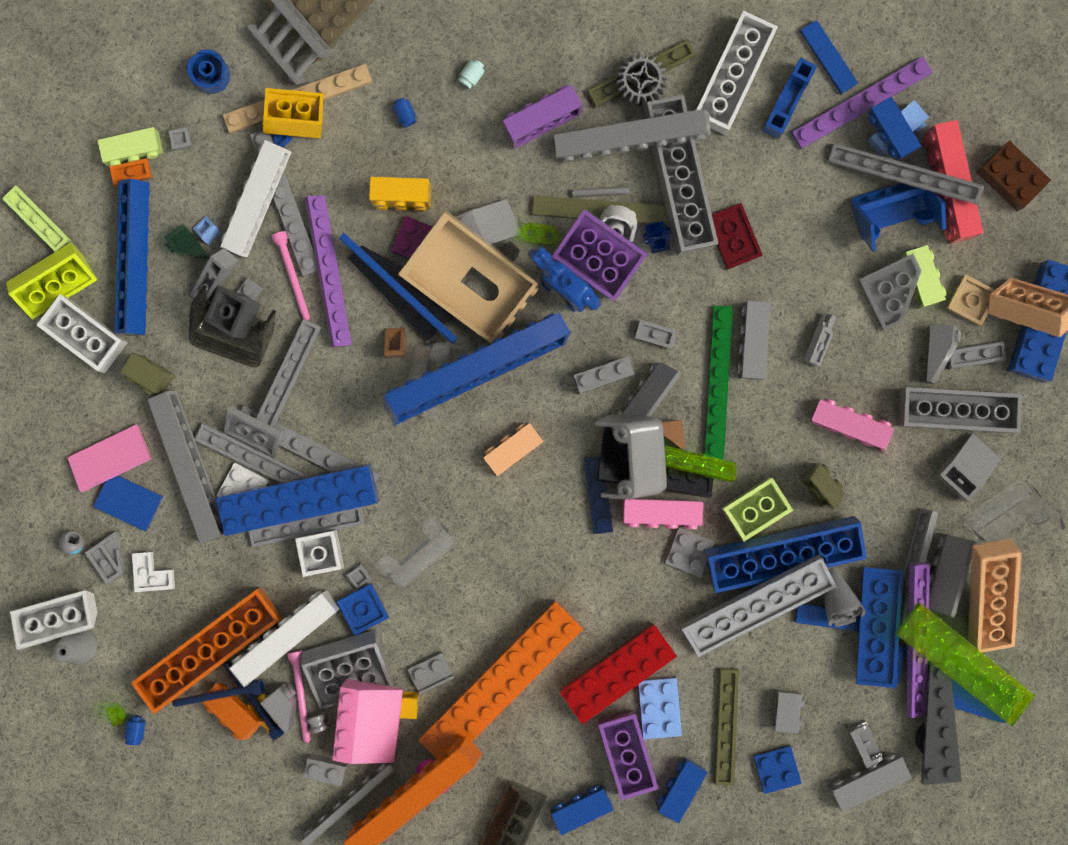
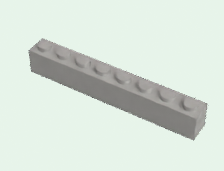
[554,109,711,162]
[147,390,225,544]

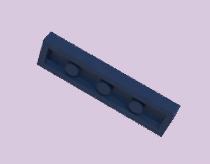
[584,456,613,534]

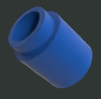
[392,98,417,128]
[124,715,146,745]

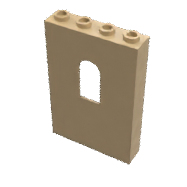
[398,211,539,344]

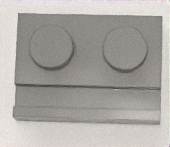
[407,652,454,695]

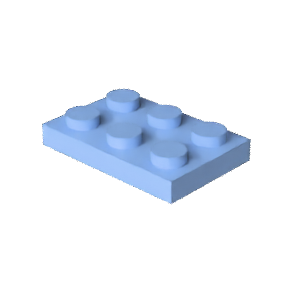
[638,677,682,739]

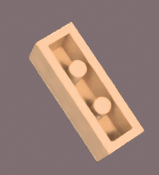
[484,423,544,476]

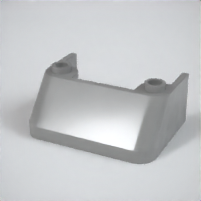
[595,414,667,500]

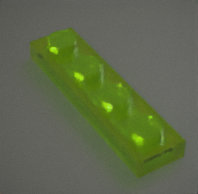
[664,445,736,482]

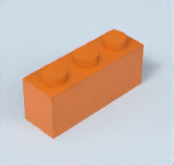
[202,683,264,740]

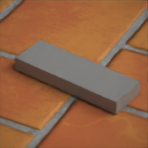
[948,341,1007,369]

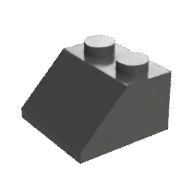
[204,286,261,339]

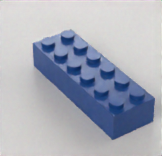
[1007,260,1068,383]

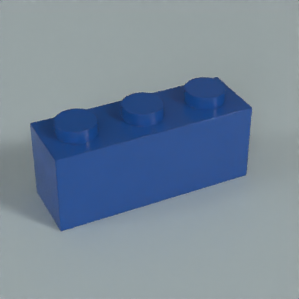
[867,96,921,161]
[656,757,708,823]
[551,785,614,836]

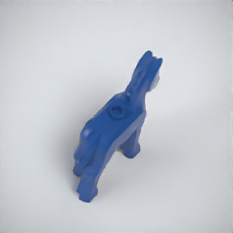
[528,247,601,312]

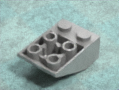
[934,433,1001,502]

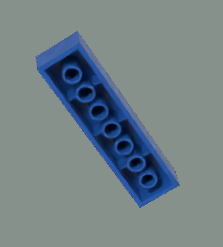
[216,463,379,536]
[704,516,867,593]

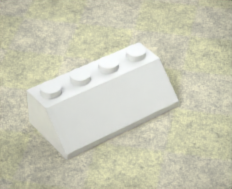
[10,590,97,650]

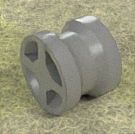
[306,713,329,734]

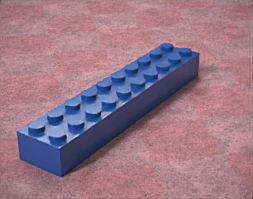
[384,313,571,426]

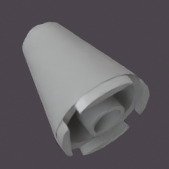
[823,570,866,627]
[54,630,98,665]

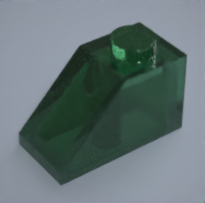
[164,224,209,260]

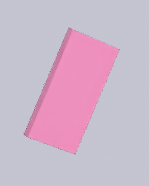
[67,424,152,492]

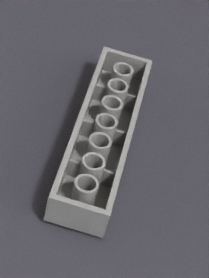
[643,95,718,256]

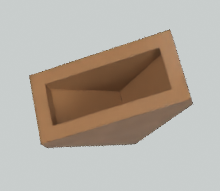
[384,328,406,358]
[662,420,685,450]

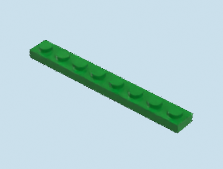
[704,306,733,459]

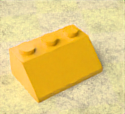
[263,88,324,138]

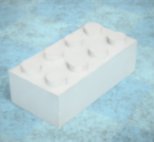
[37,294,128,373]

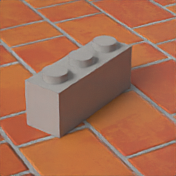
[573,357,635,394]

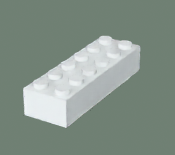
[696,11,778,135]
[229,590,340,687]

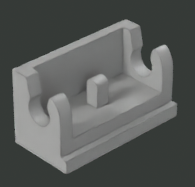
[846,721,883,768]

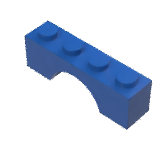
[762,57,817,139]

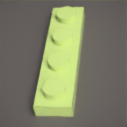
[2,185,71,252]

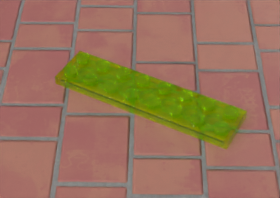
[895,603,1036,727]

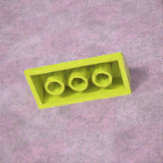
[6,242,97,320]

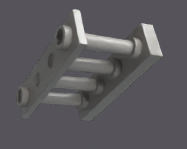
[247,0,333,85]

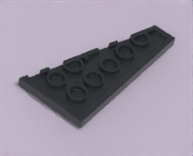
[348,245,453,341]
[597,426,713,498]

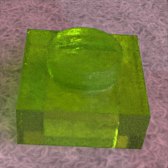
[106,703,126,727]

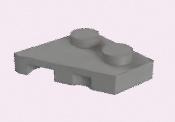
[85,531,125,584]

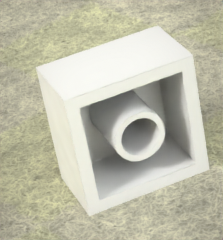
[296,530,344,577]

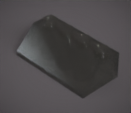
[478,781,547,845]

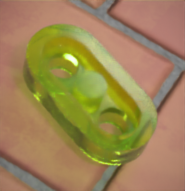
[521,223,559,245]

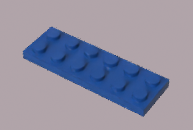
[855,567,903,688]

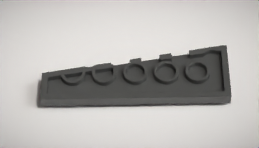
[921,663,962,785]

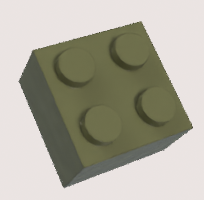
[120,352,175,395]

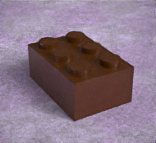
[976,140,1051,211]

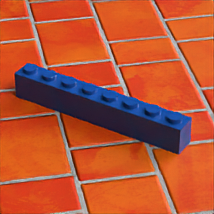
[114,178,150,336]

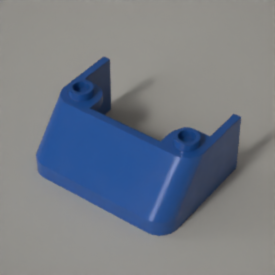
[852,183,946,252]

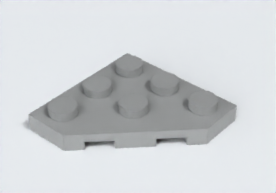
[859,253,922,331]

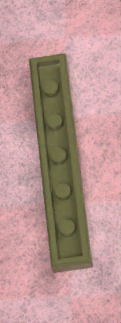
[587,39,697,109]
[714,668,739,786]

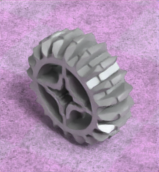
[616,54,668,106]

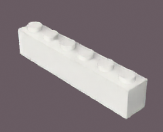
[220,140,291,257]

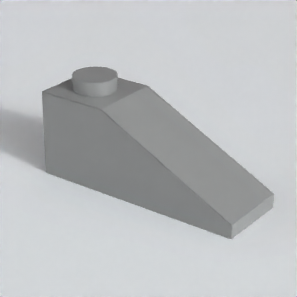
[190,248,239,307]
[926,325,961,384]

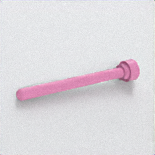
[271,231,310,321]
[287,650,311,743]

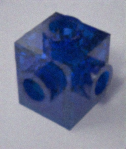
[643,221,672,254]

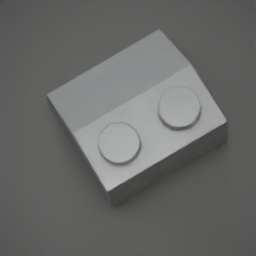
[261,682,297,734]

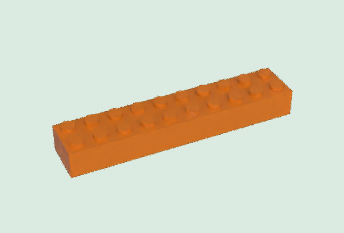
[418,600,583,759]

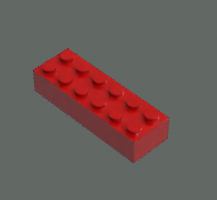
[559,622,677,725]

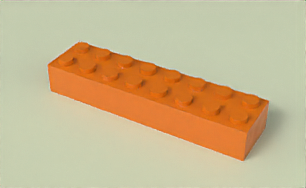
[131,588,284,714]
[344,736,482,845]

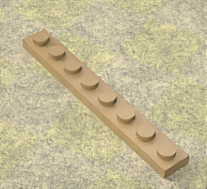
[223,64,373,134]

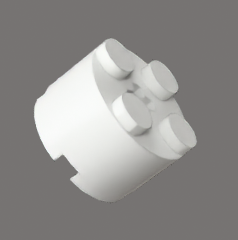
[600,205,637,242]

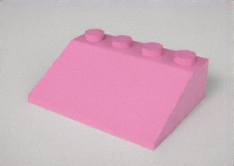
[333,679,403,764]

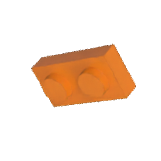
[109,158,153,187]

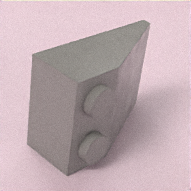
[456,199,522,246]

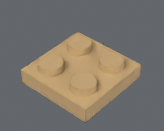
[946,274,995,327]

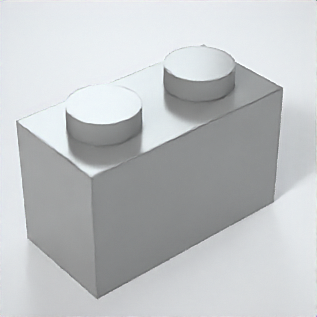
[772,690,804,734]
[303,754,348,786]

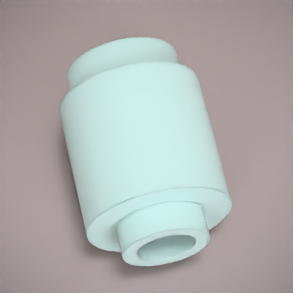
[458,59,485,89]

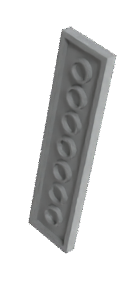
[681,554,837,657]

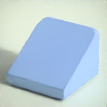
[193,216,222,245]

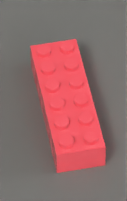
[923,120,983,244]

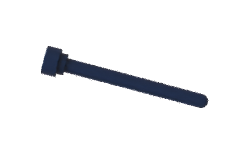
[223,661,284,741]
[172,679,265,707]

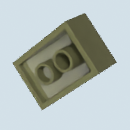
[799,463,844,509]

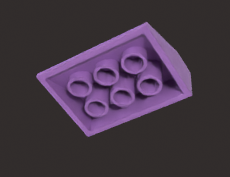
[552,209,648,302]

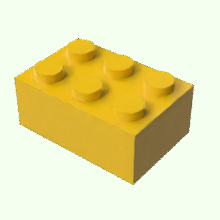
[369,177,431,212]

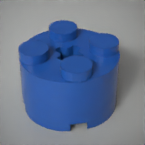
[187,49,230,94]

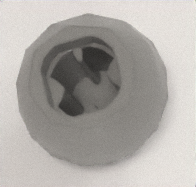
[59,530,84,555]

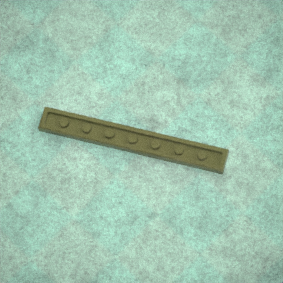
[532,195,669,226]

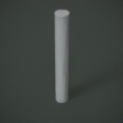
[572,186,630,197]

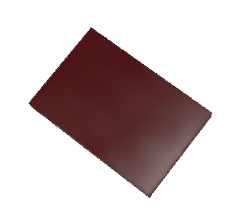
[712,203,763,270]

